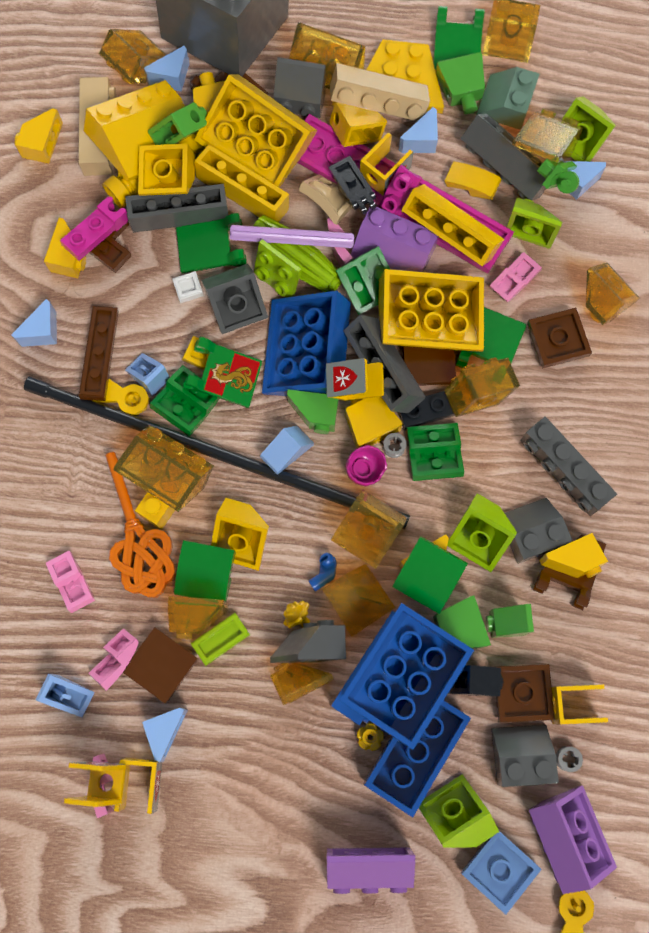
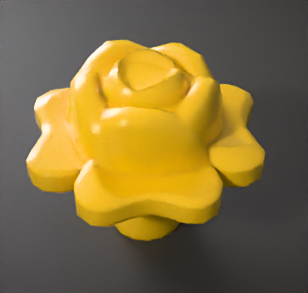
[283,600,310,629]

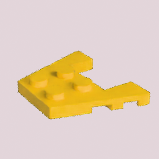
[366,39,444,114]

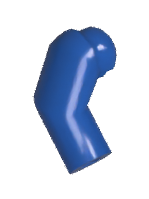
[308,553,337,592]

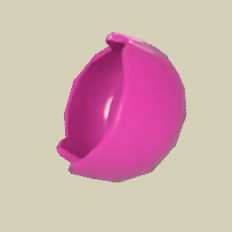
[345,445,387,487]

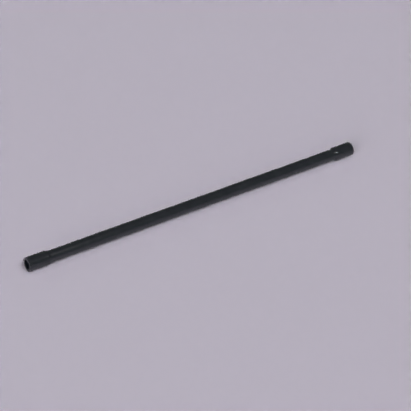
[24,376,410,530]

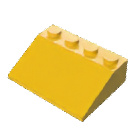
[194,74,318,188]
[83,80,205,181]
[378,269,484,352]

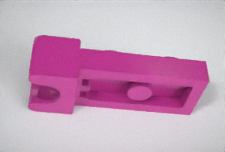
[60,196,128,261]

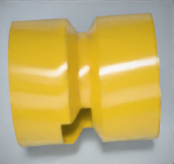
[102,171,138,209]

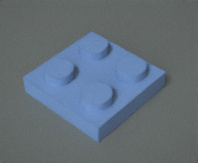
[460,831,542,915]

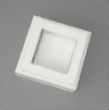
[172,271,204,304]

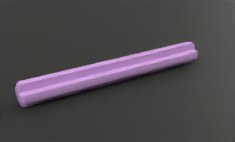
[230,225,354,248]

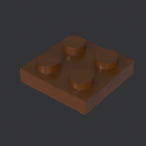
[527,307,592,369]
[496,664,555,723]

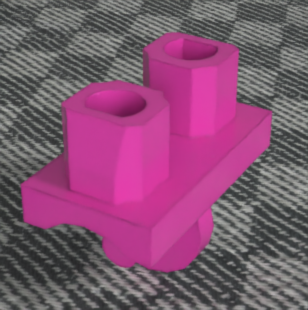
[379,165,422,217]

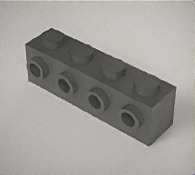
[461,113,547,200]
[126,184,229,233]
[344,314,426,413]
[520,416,617,516]

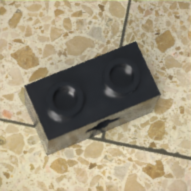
[448,665,503,697]

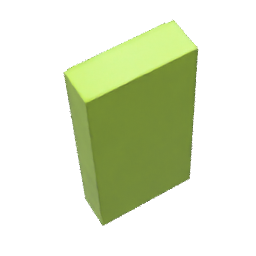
[190,613,250,666]

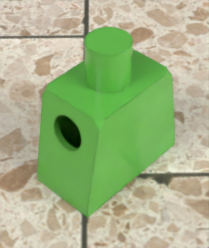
[436,52,485,114]
[148,102,208,145]
[433,595,491,649]

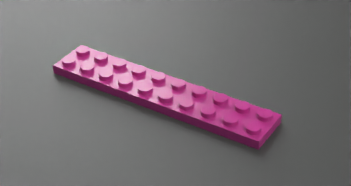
[297,114,514,274]

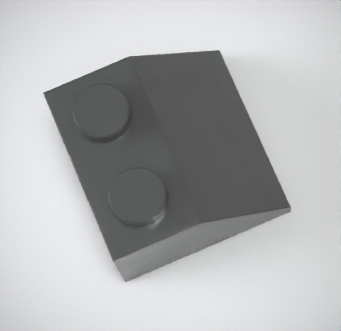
[273,57,326,118]
[202,264,268,334]
[505,498,573,564]
[270,620,346,663]
[491,724,559,787]

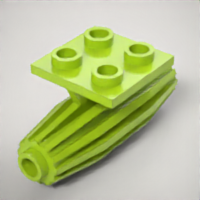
[253,215,342,298]

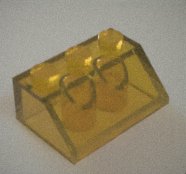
[289,22,365,90]
[113,425,214,512]

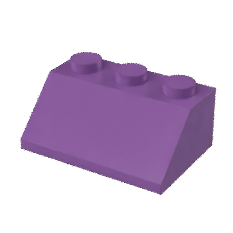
[351,207,438,272]
[529,785,617,894]
[327,847,415,894]

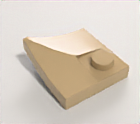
[299,174,352,225]

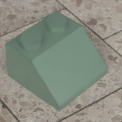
[476,67,540,130]

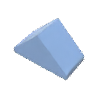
[144,46,190,92]
[399,107,438,153]
[563,161,606,200]
[11,299,57,347]
[125,353,170,396]
[260,426,314,475]
[35,674,95,717]
[142,708,188,763]

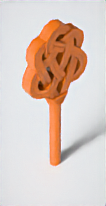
[105,452,176,598]

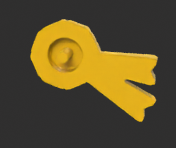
[93,379,149,416]
[558,891,594,933]

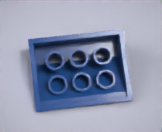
[262,291,351,396]
[340,603,474,750]

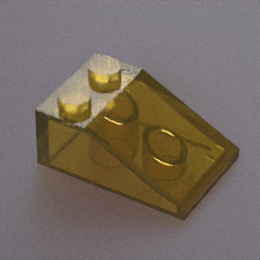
[512,108,583,163]

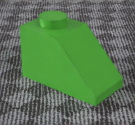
[287,389,339,434]
[486,604,534,638]

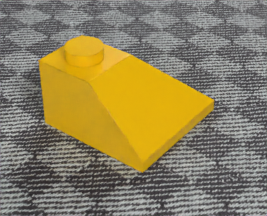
[138,143,195,196]
[211,498,269,571]

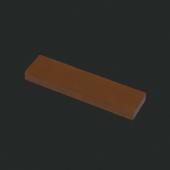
[79,306,119,401]

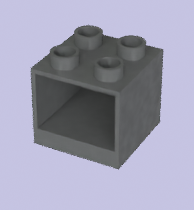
[156,0,289,76]

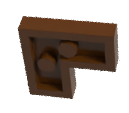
[89,211,132,274]

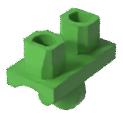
[537,157,579,194]

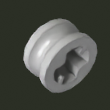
[383,433,407,458]
[556,746,583,772]

